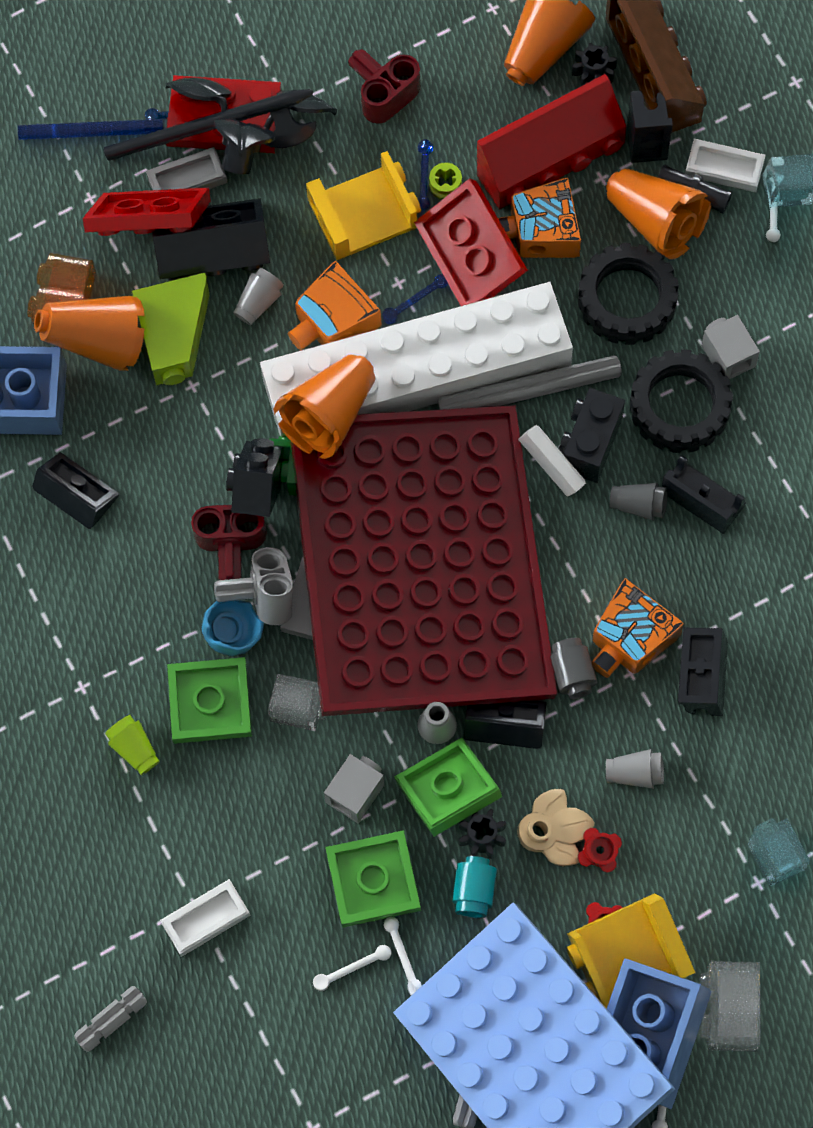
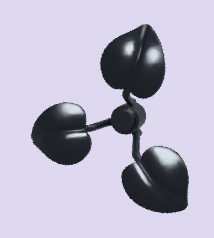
[166,78,337,174]

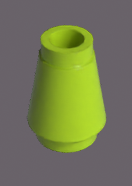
[105,715,160,775]

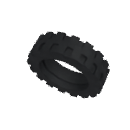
[578,243,679,345]
[630,349,733,453]

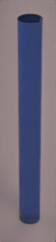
[18,119,164,140]

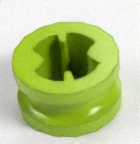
[429,162,462,200]

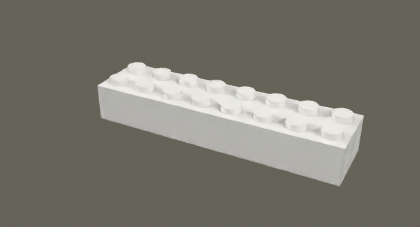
[260,282,573,437]

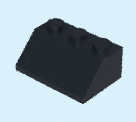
[152,198,270,281]

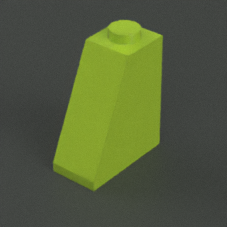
[132,273,210,385]

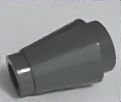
[610,483,668,521]

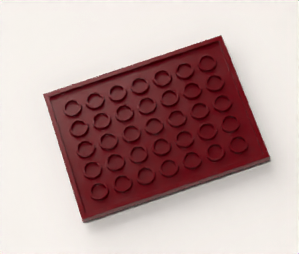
[291,405,557,716]

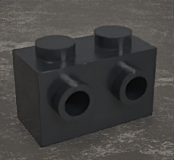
[559,388,625,483]
[226,438,284,517]

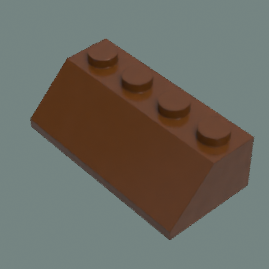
[605,0,707,132]

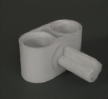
[214,547,293,625]

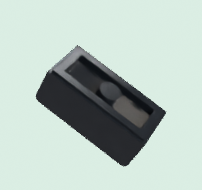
[32,452,119,529]
[464,700,547,749]

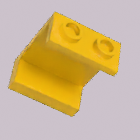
[306,151,421,261]
[566,893,695,1009]

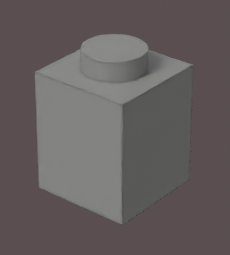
[701,315,760,380]
[324,754,384,824]

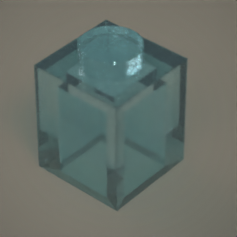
[762,154,813,208]
[748,818,810,887]

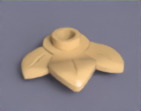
[517,789,594,866]

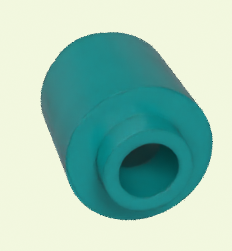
[452,856,497,918]

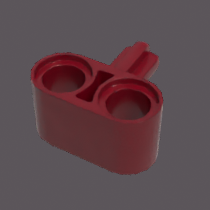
[348,49,421,124]
[191,505,267,580]

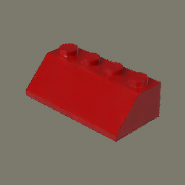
[477,74,626,210]

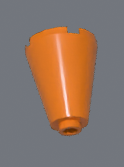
[504,0,596,86]
[606,168,711,259]
[34,296,144,371]
[273,355,375,459]

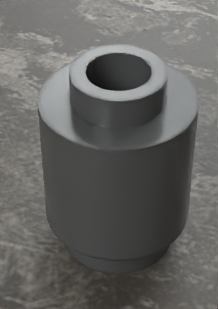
[550,638,597,699]

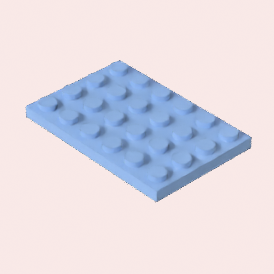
[393,903,675,1128]

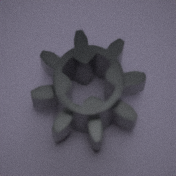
[572,43,617,87]
[459,809,506,859]

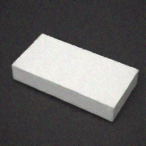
[685,139,765,192]
[518,425,586,497]
[160,879,251,957]

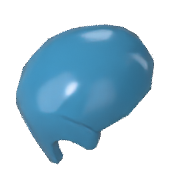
[202,600,264,657]

